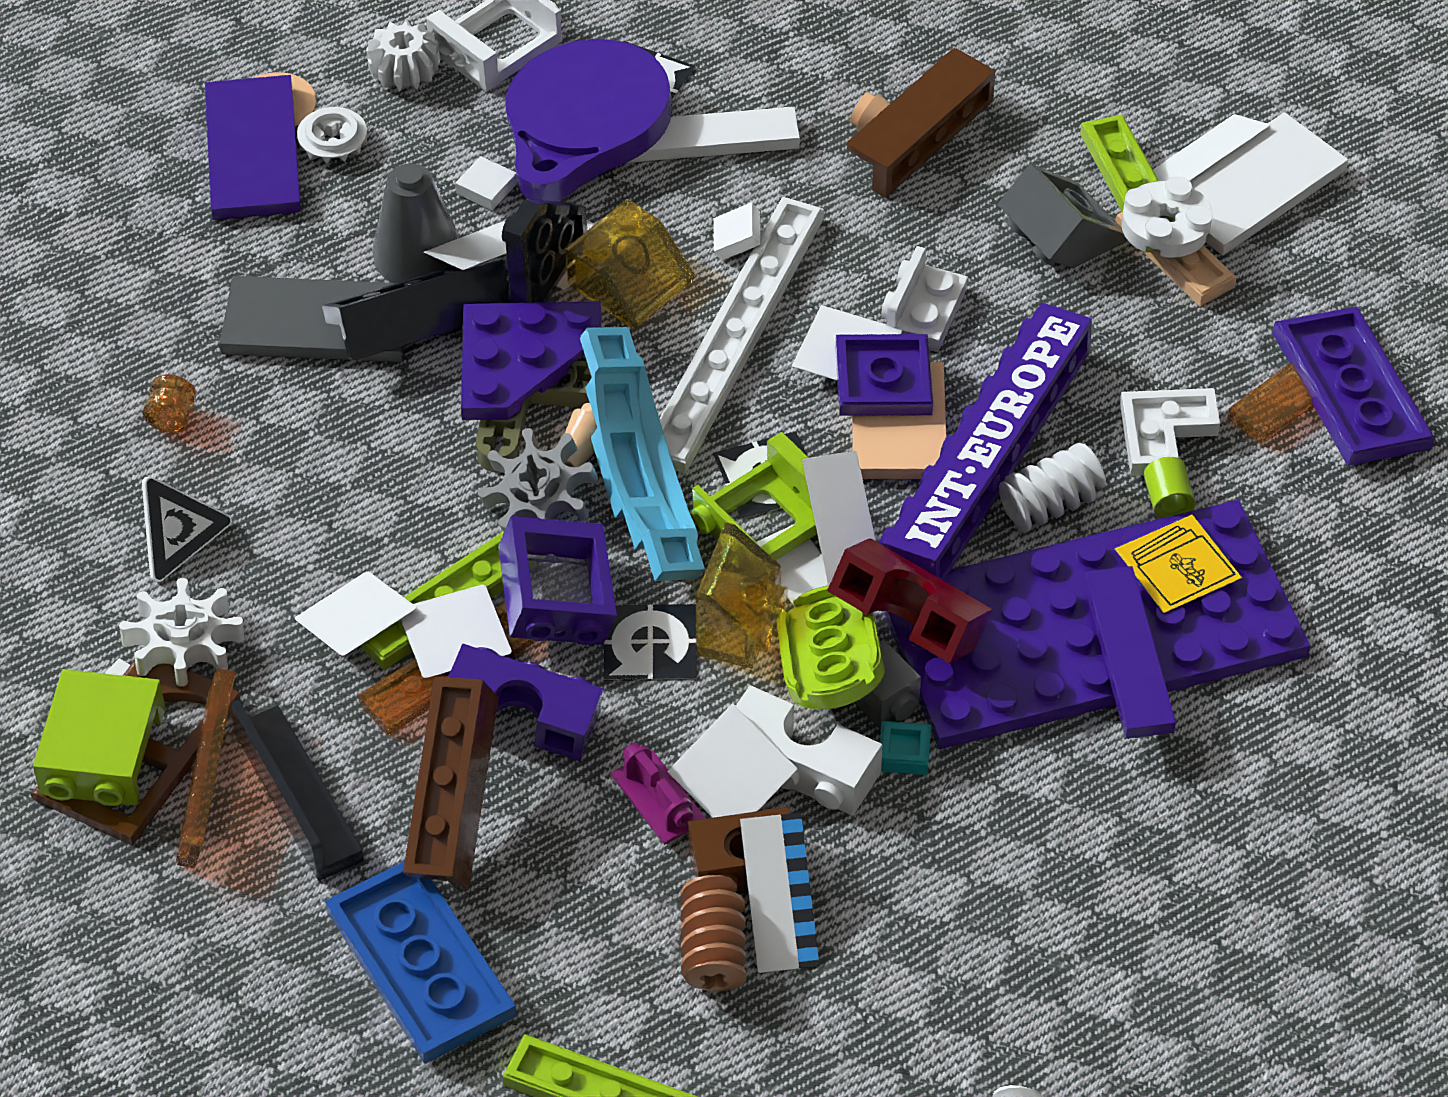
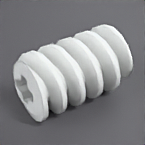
[999,443,1106,534]

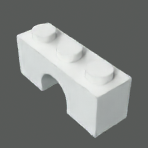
[736,685,882,816]

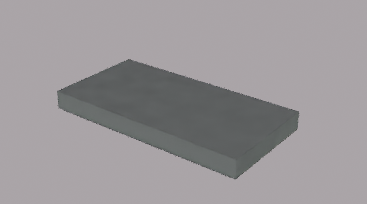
[219,276,405,362]

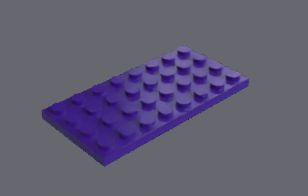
[882,500,1311,750]

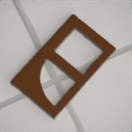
[31,660,241,846]

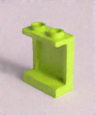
[33,669,166,806]

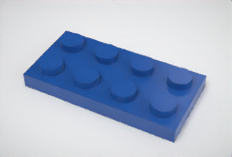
[325,861,517,1064]

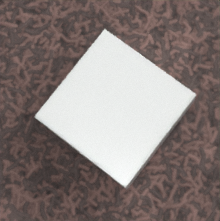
[455,156,517,211]
[714,203,760,260]

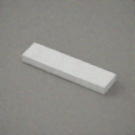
[627,107,800,163]

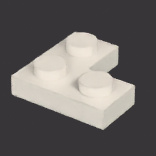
[1120,388,1220,476]

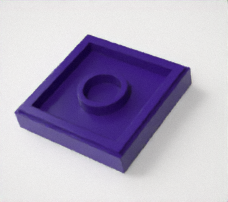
[835,334,933,416]

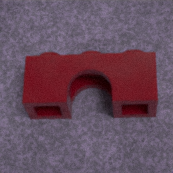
[827,538,992,664]

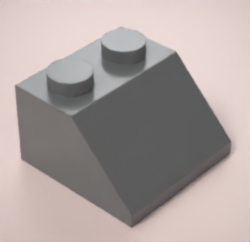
[997,163,1127,268]

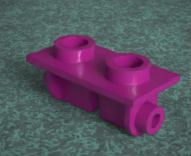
[610,743,706,845]

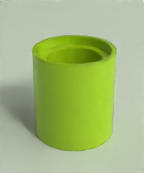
[1144,457,1196,519]

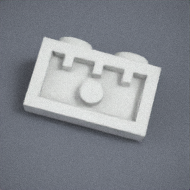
[881,246,968,352]

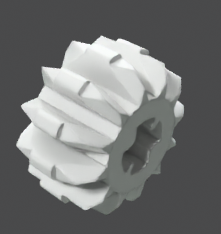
[366,20,440,92]

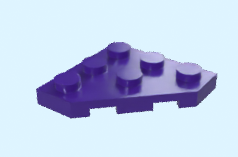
[461,301,602,420]

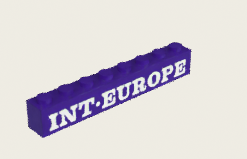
[879,302,1092,581]

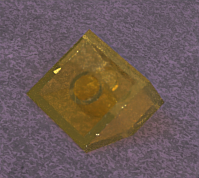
[566,199,695,330]
[696,522,788,669]

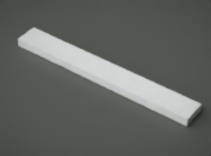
[660,197,824,474]

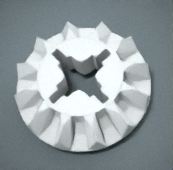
[297,107,367,164]

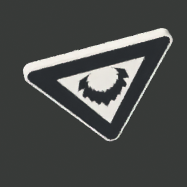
[142,477,232,582]

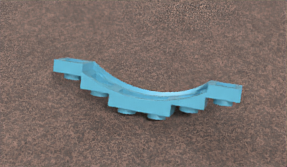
[580,327,705,581]

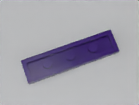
[1084,566,1176,739]

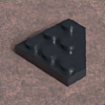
[501,199,588,303]

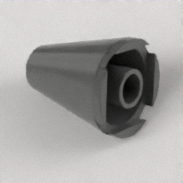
[372,163,460,283]

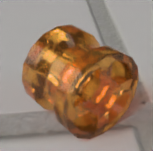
[142,374,197,433]

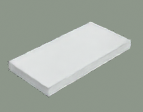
[1190,112,1348,255]

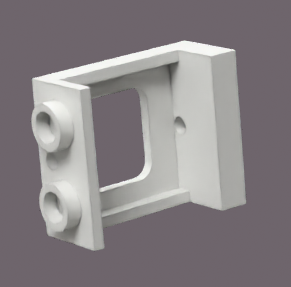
[426,0,562,92]

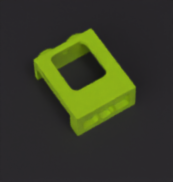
[691,432,817,576]

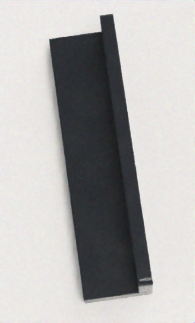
[322,258,509,360]
[229,699,364,882]

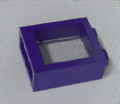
[498,516,617,645]

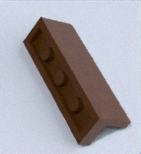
[847,48,996,198]
[403,676,498,891]

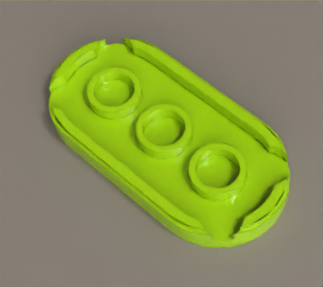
[777,585,885,709]

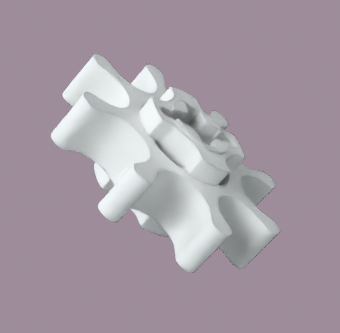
[119,578,245,686]

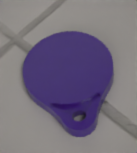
[505,39,673,201]

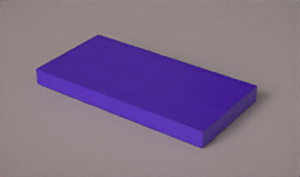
[205,75,301,220]
[1272,306,1435,466]

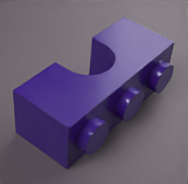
[448,643,603,762]

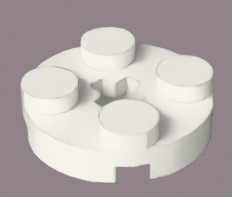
[1121,176,1213,258]

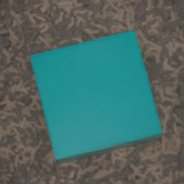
[880,721,931,775]

